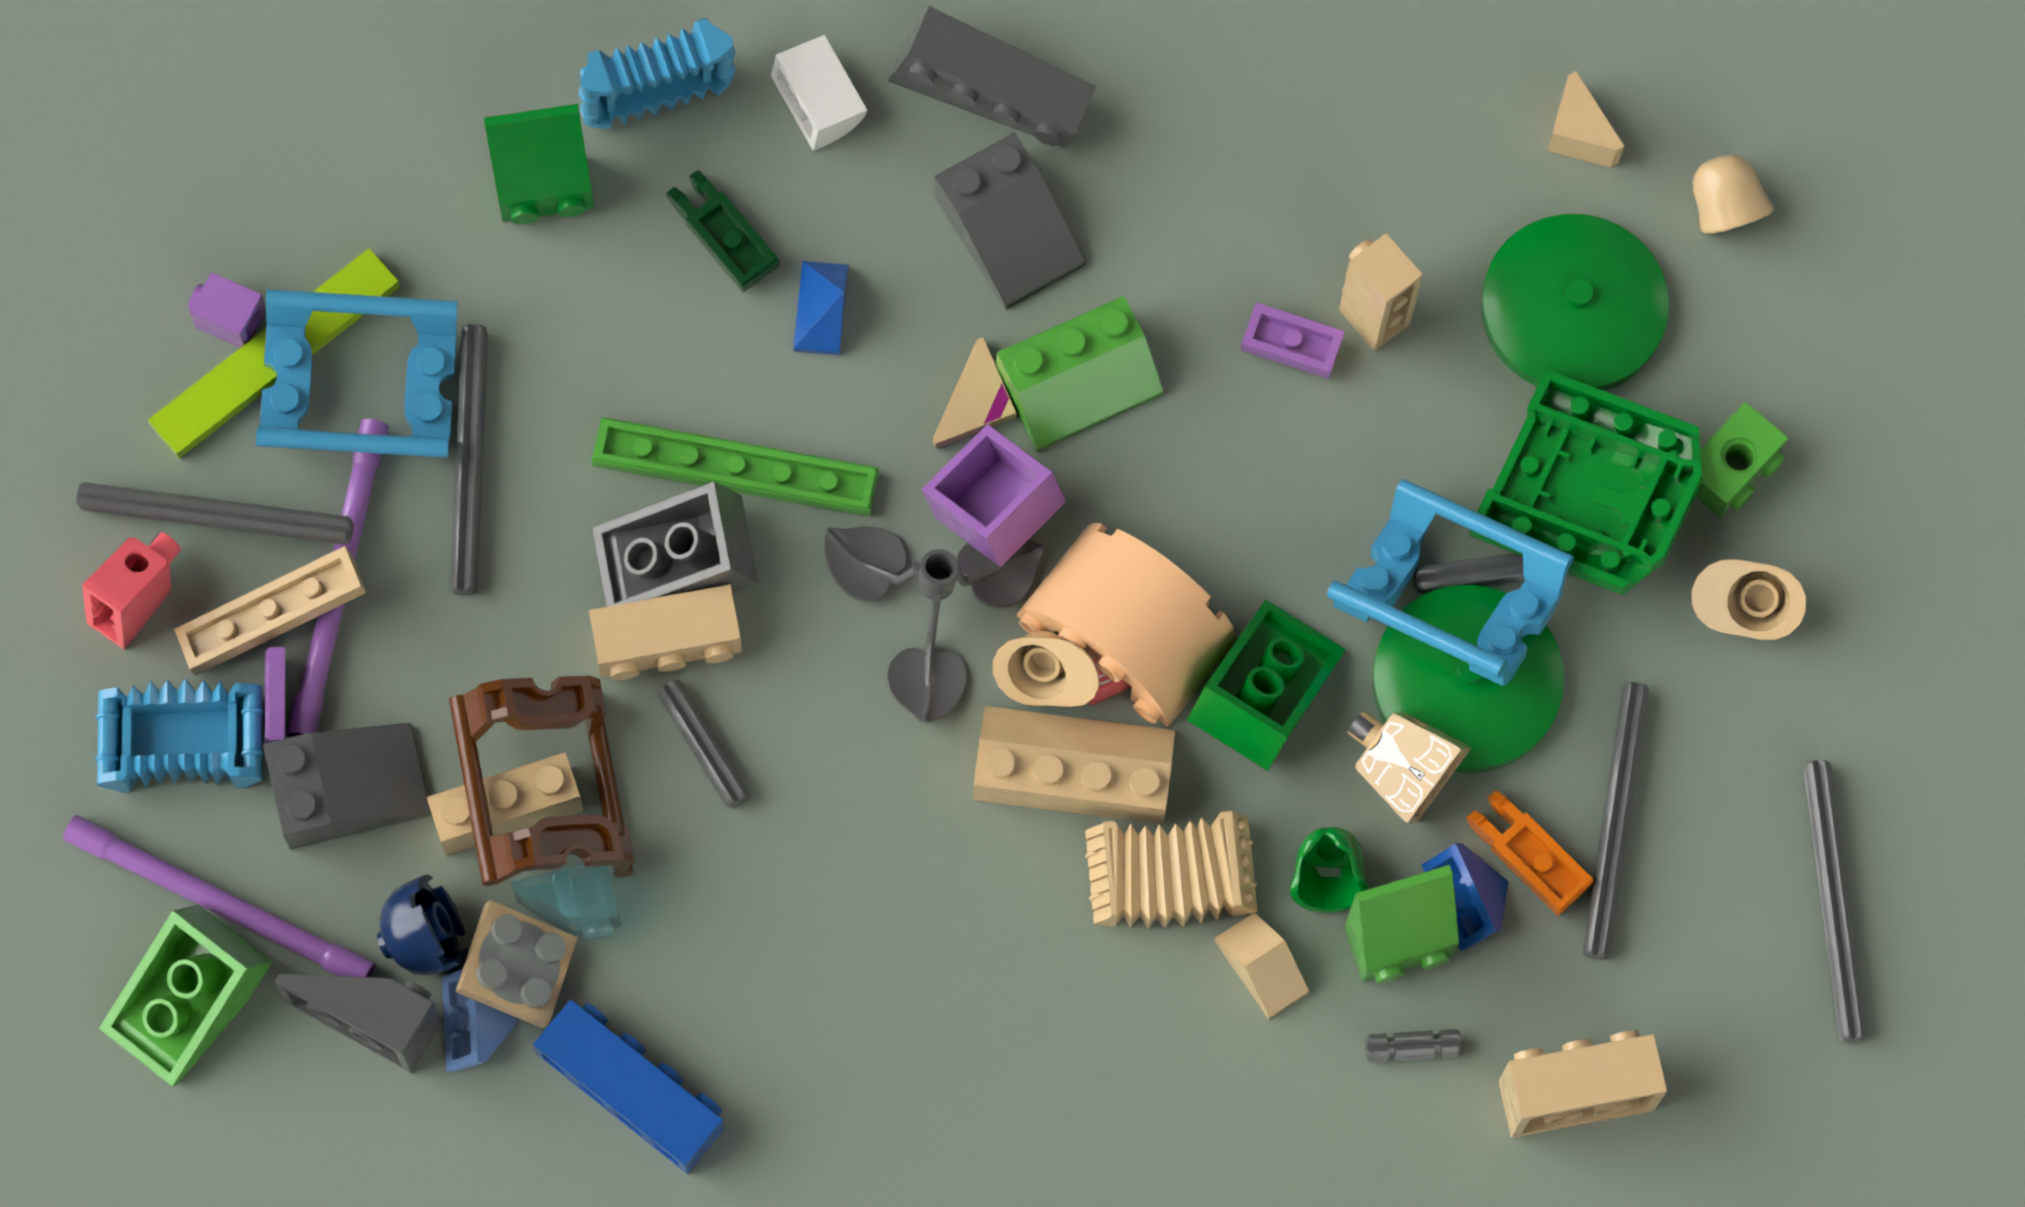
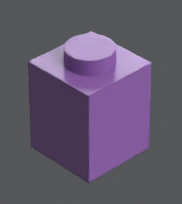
[188,272,266,348]

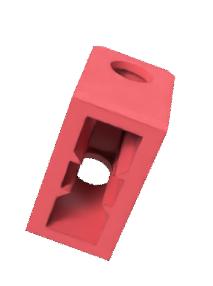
[82,532,181,650]

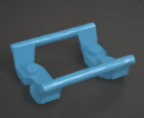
[256,289,458,458]
[1327,479,1574,686]

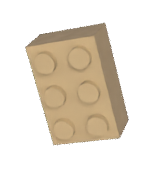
[1498,1030,1667,1138]

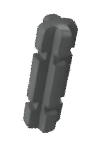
[1365,1029,1462,1063]

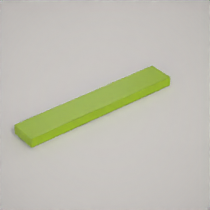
[148,248,400,459]

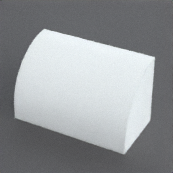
[771,35,868,151]

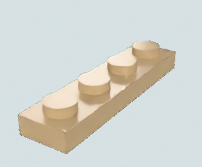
[174,546,367,676]

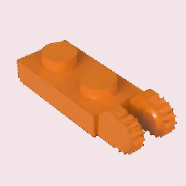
[1466,791,1594,917]

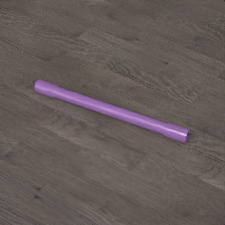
[287,419,389,737]
[63,815,376,977]

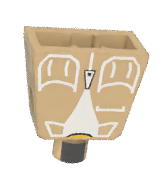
[1347,710,1471,823]

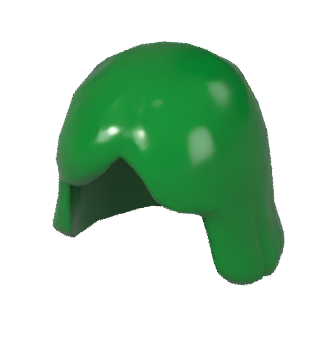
[1290,827,1369,913]

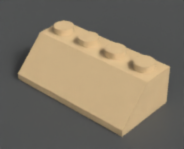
[973,706,1175,824]

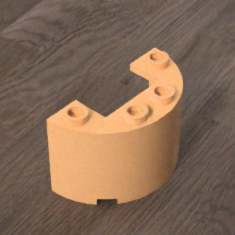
[1017,523,1237,728]

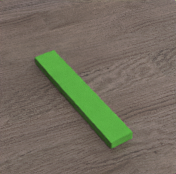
[592,417,879,517]

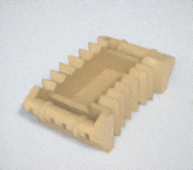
[1085,811,1258,930]

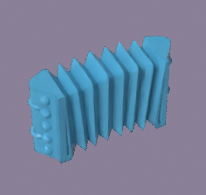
[579,18,735,130]
[95,678,265,793]

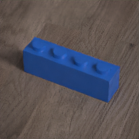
[533,999,725,1175]

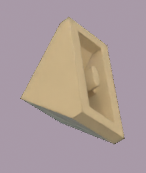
[1547,71,1624,168]
[1214,913,1309,1019]

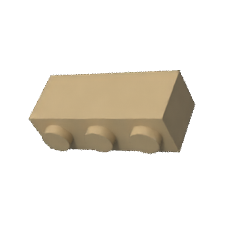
[1339,233,1423,352]
[589,584,742,681]
[426,752,584,856]

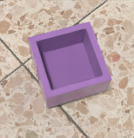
[921,424,1066,568]

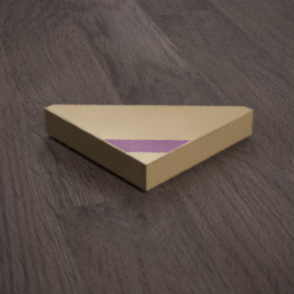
[933,337,1016,449]

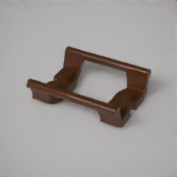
[449,675,635,886]

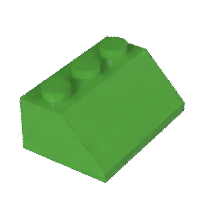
[996,296,1164,451]

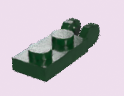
[666,170,780,293]

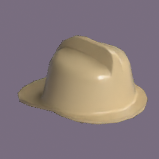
[1691,559,1806,640]
[993,631,1099,707]

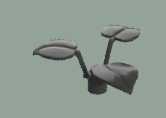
[824,526,1044,723]

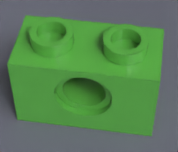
[1696,401,1788,518]

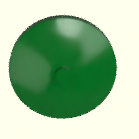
[1481,214,1669,391]
[1372,585,1564,773]

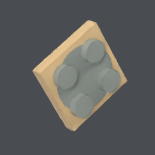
[455,900,578,1029]

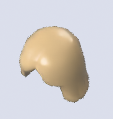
[1692,155,1773,234]

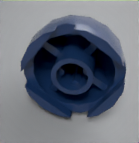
[377,875,468,976]

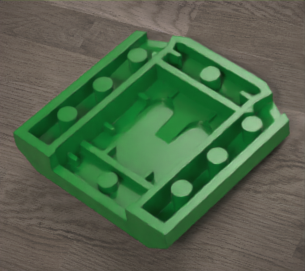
[1469,369,1702,595]

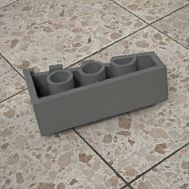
[888,6,1096,147]

